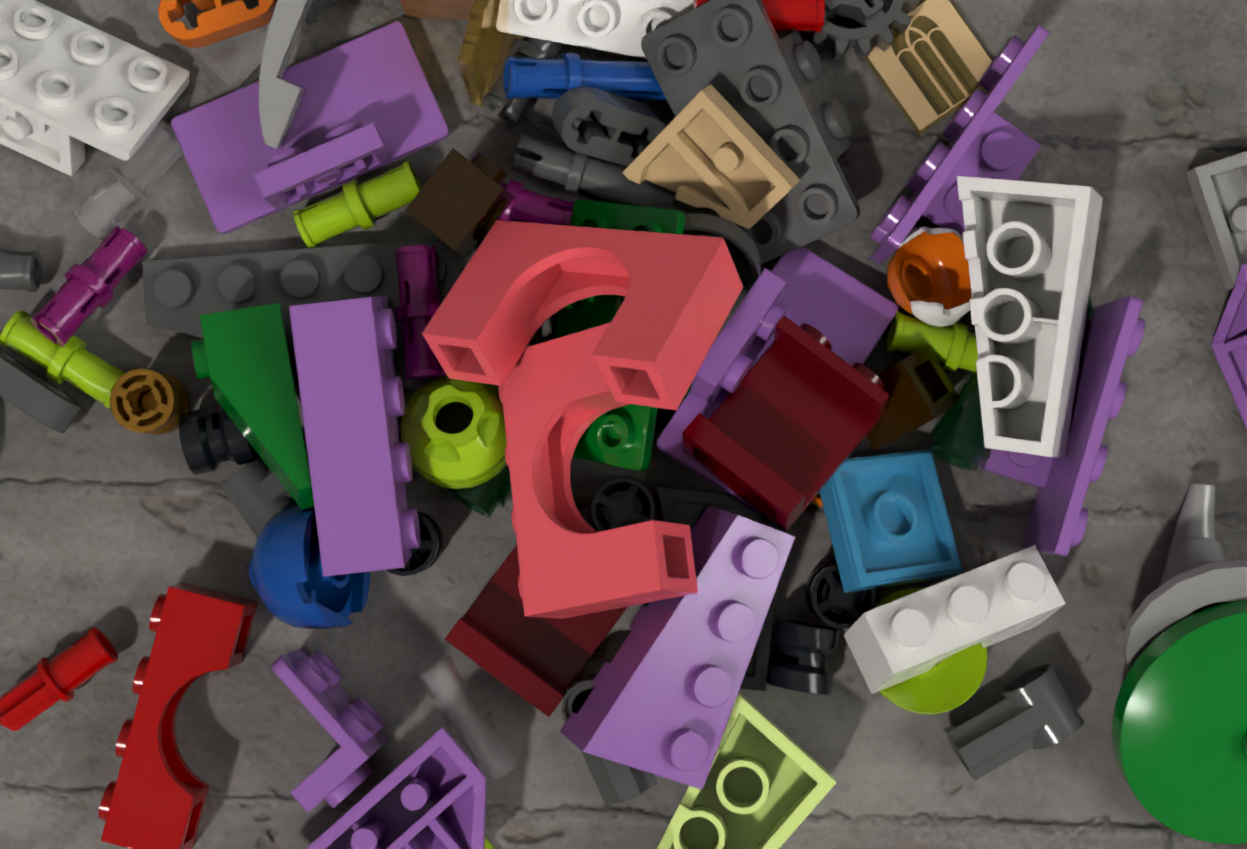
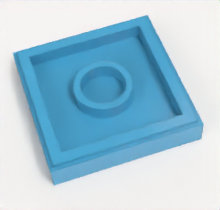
[820,450,963,593]

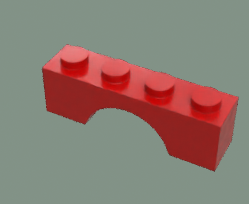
[99,583,258,849]

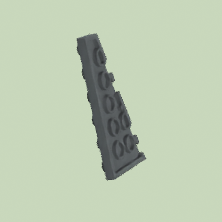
[142,236,530,404]

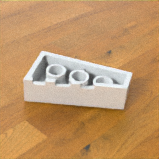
[957,176,1103,458]

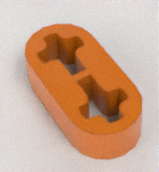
[158,0,278,48]

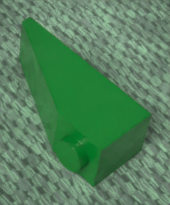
[191,303,314,510]

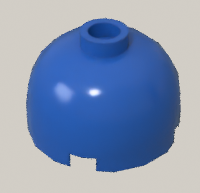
[249,505,370,630]

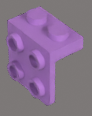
[271,647,389,813]

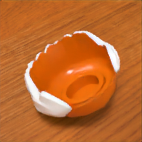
[887,226,972,327]

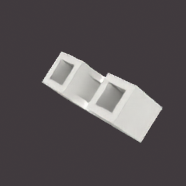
[844,545,1066,694]

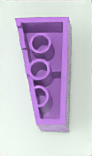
[289,296,421,577]
[560,505,795,790]

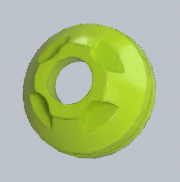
[400,375,507,489]

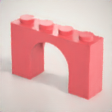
[422,220,743,410]
[498,322,698,619]

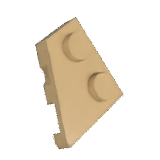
[622,84,801,229]

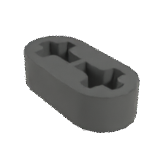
[552,86,666,166]
[0,349,83,433]

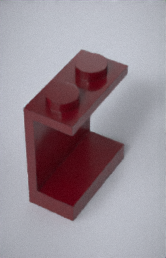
[682,316,890,532]
[444,545,627,717]

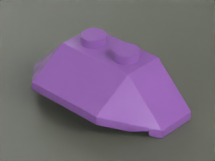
[306,726,487,849]

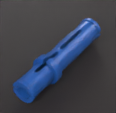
[503,53,667,102]

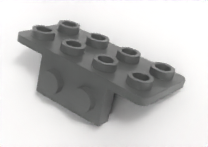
[641,0,860,264]

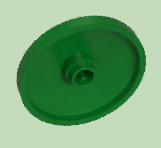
[1112,600,1247,844]

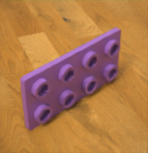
[171,21,450,234]
[869,25,1050,265]
[657,246,898,514]
[979,296,1145,556]

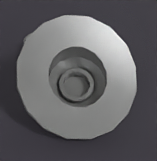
[1122,482,1247,670]

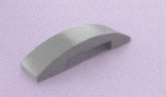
[258,0,313,149]

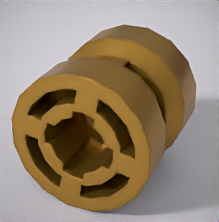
[109,368,191,435]

